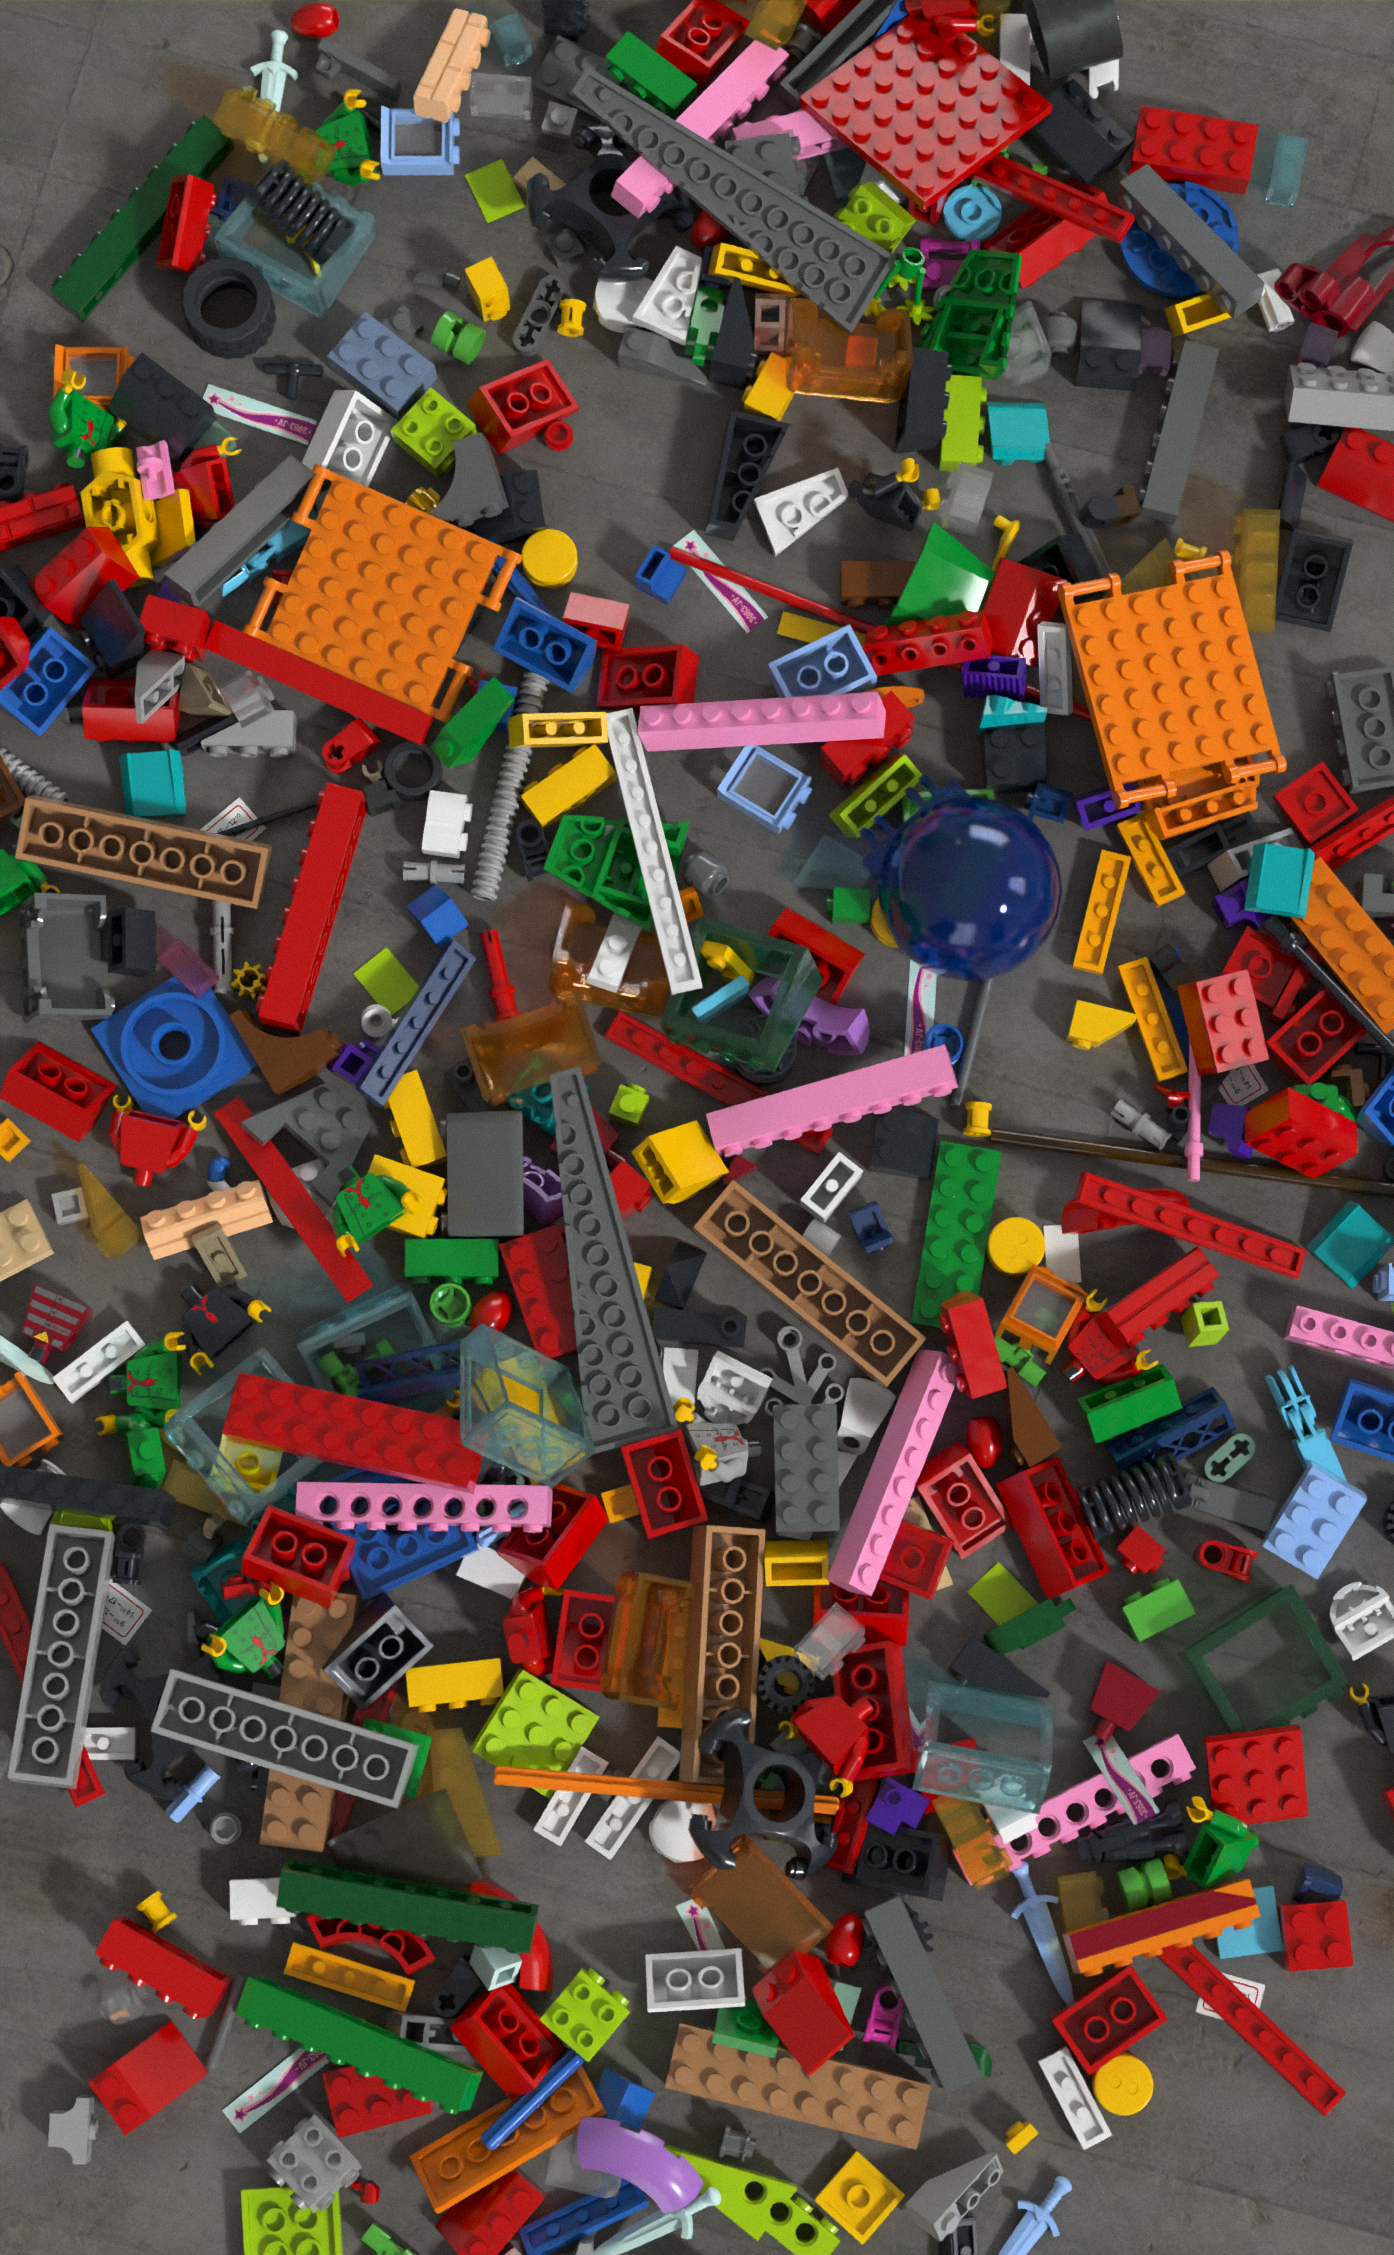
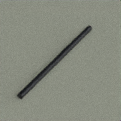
[216,799,317,836]

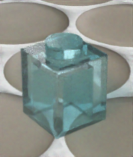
[489,12,532,67]

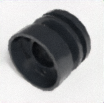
[732,1014,797,1087]

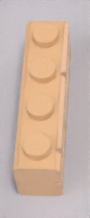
[413,8,491,123]
[140,1179,273,1260]

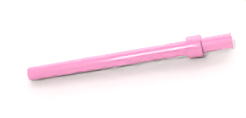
[1184,1039,1203,1182]

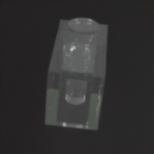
[469,73,533,120]
[937,462,994,537]
[219,670,275,728]
[794,1602,865,1680]

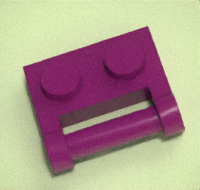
[920,236,980,292]

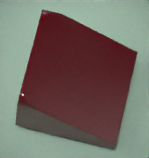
[722,1155,757,1188]

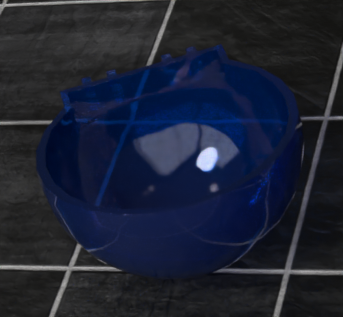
[859,774,1062,981]

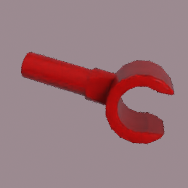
[466,667,487,700]
[1153,1083,1191,1109]
[349,2180,380,2204]

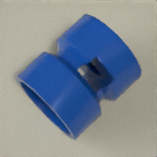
[921,1023,964,1066]

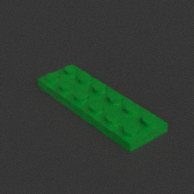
[910,1141,1002,1329]

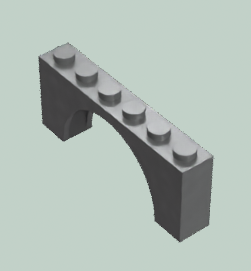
[315,432,509,528]

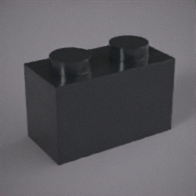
[107,907,158,977]

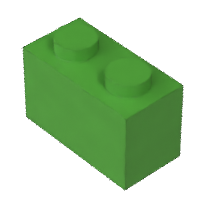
[1119,1577,1196,1642]

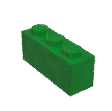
[605,31,697,120]
[405,1239,500,1285]
[1077,1363,1182,1444]

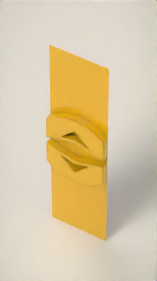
[777,611,866,649]

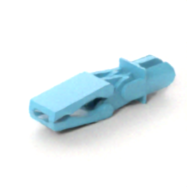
[218,507,318,597]
[1264,1364,1347,1482]

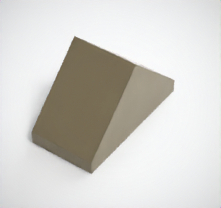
[177,663,232,718]

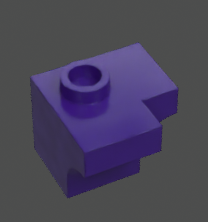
[1211,878,1268,931]
[326,1038,380,1088]
[1208,1103,1253,1159]
[865,1777,930,1836]

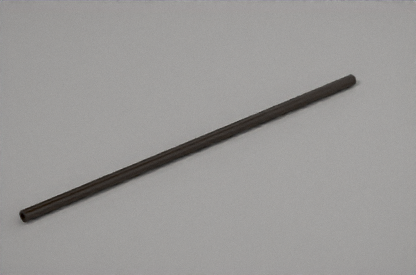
[990,1127,1394,1198]

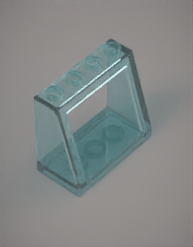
[214,163,378,319]
[295,1281,458,1413]
[460,1323,596,1488]
[162,1347,327,1525]
[912,1681,1054,1815]

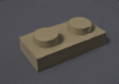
[192,1223,248,1289]

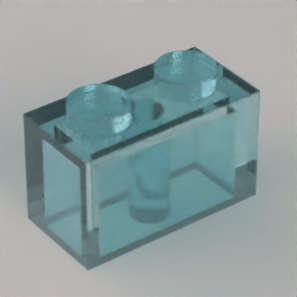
[1264,133,1308,208]

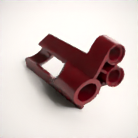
[1274,226,1394,338]

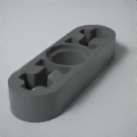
[513,275,566,357]

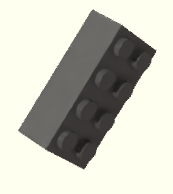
[772,1404,840,1534]

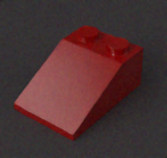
[655,0,751,93]
[466,359,580,455]
[596,644,699,713]
[560,1160,652,1240]
[915,1440,1014,1560]
[551,1589,628,1694]
[751,1950,855,2075]
[88,2020,209,2136]

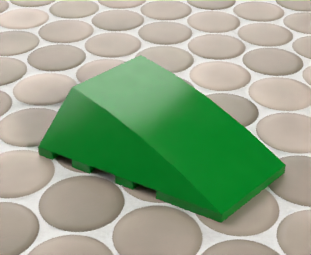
[907,249,1022,380]
[884,521,1001,656]
[543,814,689,932]

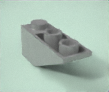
[201,710,297,758]
[905,2152,1004,2242]

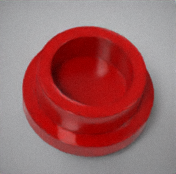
[544,421,574,451]

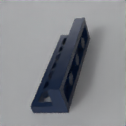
[355,1336,486,1402]
[1104,1386,1236,1471]

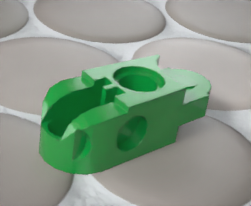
[684,285,725,366]

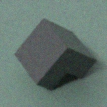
[1356,873,1394,921]

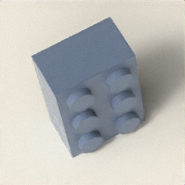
[327,311,437,422]

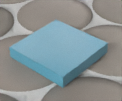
[692,975,749,1029]
[1216,1885,1283,1959]

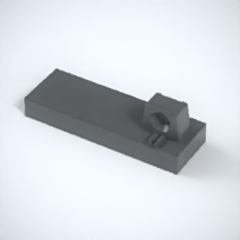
[315,38,402,102]
[1184,1473,1277,1533]

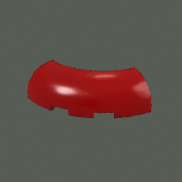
[1061,1188,1191,1234]
[470,1879,554,1991]
[306,1914,435,1977]

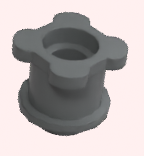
[785,23,822,64]
[719,2124,756,2163]

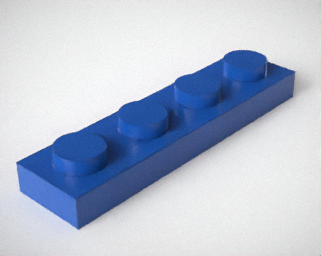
[518,2179,649,2255]

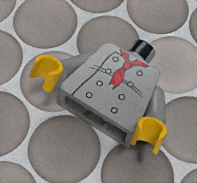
[673,1397,761,1486]

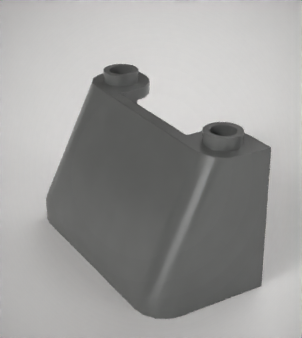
[17,893,115,1023]
[441,1111,524,1237]

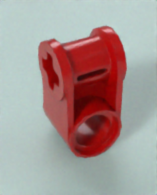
[322,718,381,774]
[1194,1540,1258,1584]

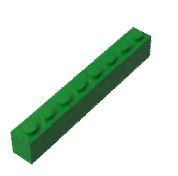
[235,1976,483,2114]

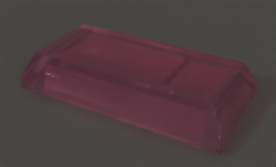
[157,938,220,998]

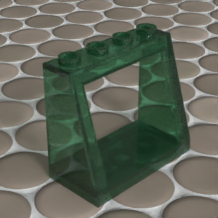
[659,917,823,1072]
[1177,1584,1349,1734]

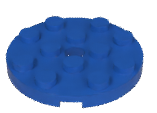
[1119,181,1239,298]

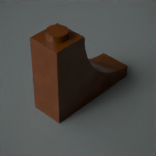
[229,1009,343,1095]

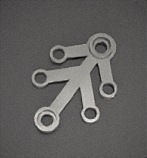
[759,1326,844,1417]

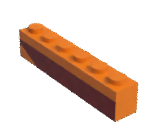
[1062,1878,1261,1977]

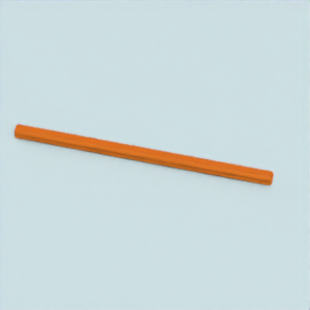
[493,1766,839,1815]

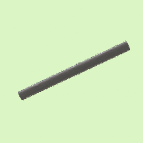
[950,958,998,1107]

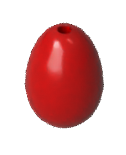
[290,2,339,39]
[691,210,731,249]
[469,1290,513,1339]
[965,1416,1003,1468]
[825,1913,865,1967]

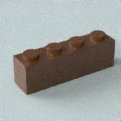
[840,561,916,609]

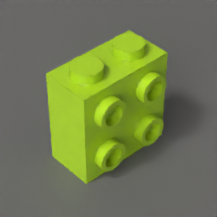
[833,181,916,254]
[391,387,477,478]
[540,1968,631,2063]

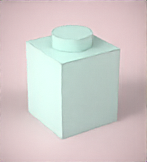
[469,1946,522,1991]

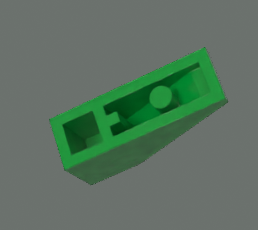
[430,677,515,769]

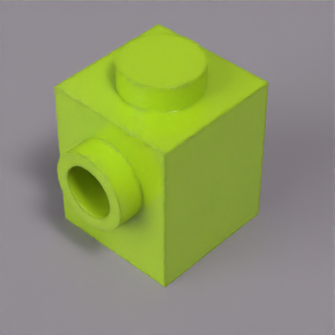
[609,1083,649,1130]
[1180,1301,1229,1347]

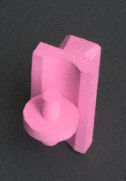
[136,440,175,501]

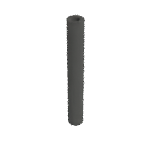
[204,1973,248,2070]

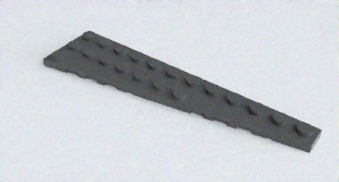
[571,66,897,335]
[549,1066,679,1456]

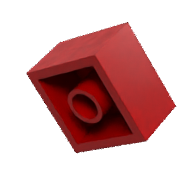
[140,594,213,663]
[1276,1899,1353,1972]

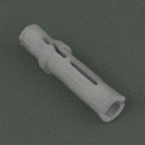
[210,900,234,994]

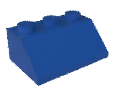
[493,597,597,693]
[0,627,98,737]
[1356,1067,1394,1147]
[1330,1376,1394,1462]

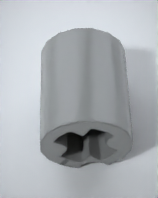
[802,1218,842,1257]

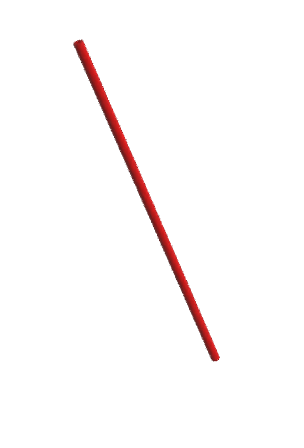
[669,546,1092,722]

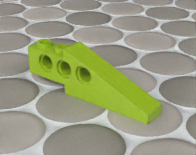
[663,2144,841,2255]

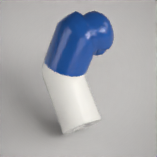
[207,1156,231,1191]

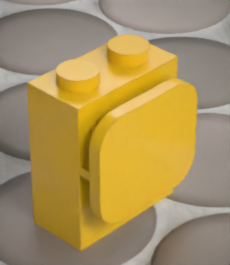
[632,1120,729,1204]
[368,1154,448,1239]

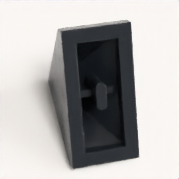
[655,1241,707,1310]

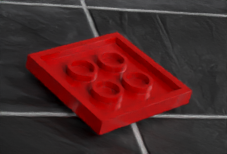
[1204,1724,1309,1825]

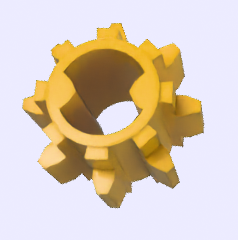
[405,486,442,514]
[231,961,266,1001]

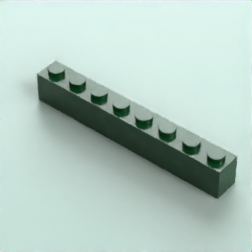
[50,114,235,323]
[276,1859,539,1954]

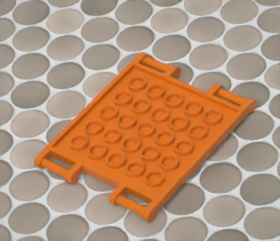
[242,464,523,723]
[1057,550,1287,809]

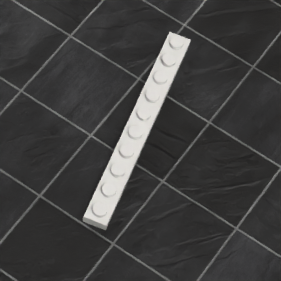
[606,708,702,995]

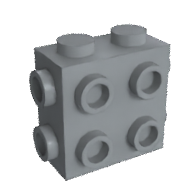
[267,2114,361,2214]

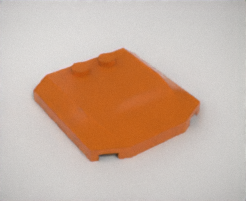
[1134,756,1260,840]

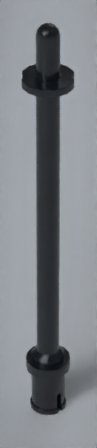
[1261,915,1394,1060]

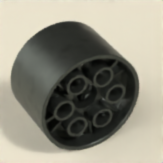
[1023,0,1123,81]

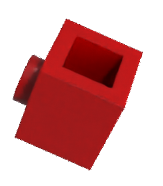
[1114,1525,1166,1575]

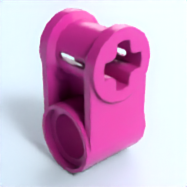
[863,1982,903,2048]

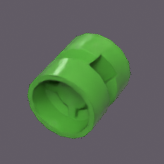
[431,310,486,365]
[430,1283,473,1328]
[1116,1858,1172,1912]

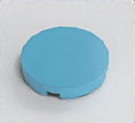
[943,185,1002,243]

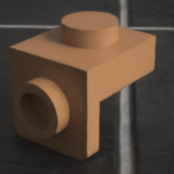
[1326,1065,1369,1110]

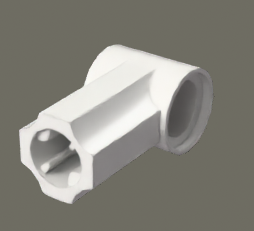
[1257,268,1294,332]

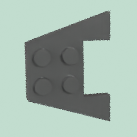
[240,1082,372,1208]

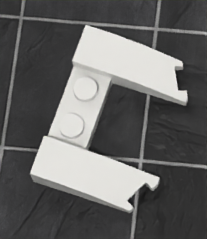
[998,14,1119,99]

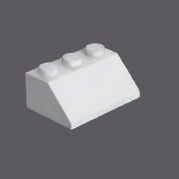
[302,390,398,488]
[645,1948,745,2013]

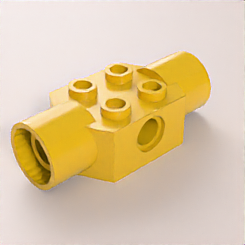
[80,447,160,588]

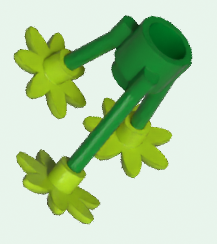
[863,247,935,325]

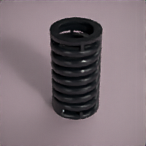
[247,158,356,266]
[1075,1452,1192,1540]

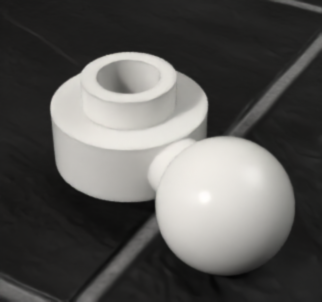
[361,1004,400,1037]

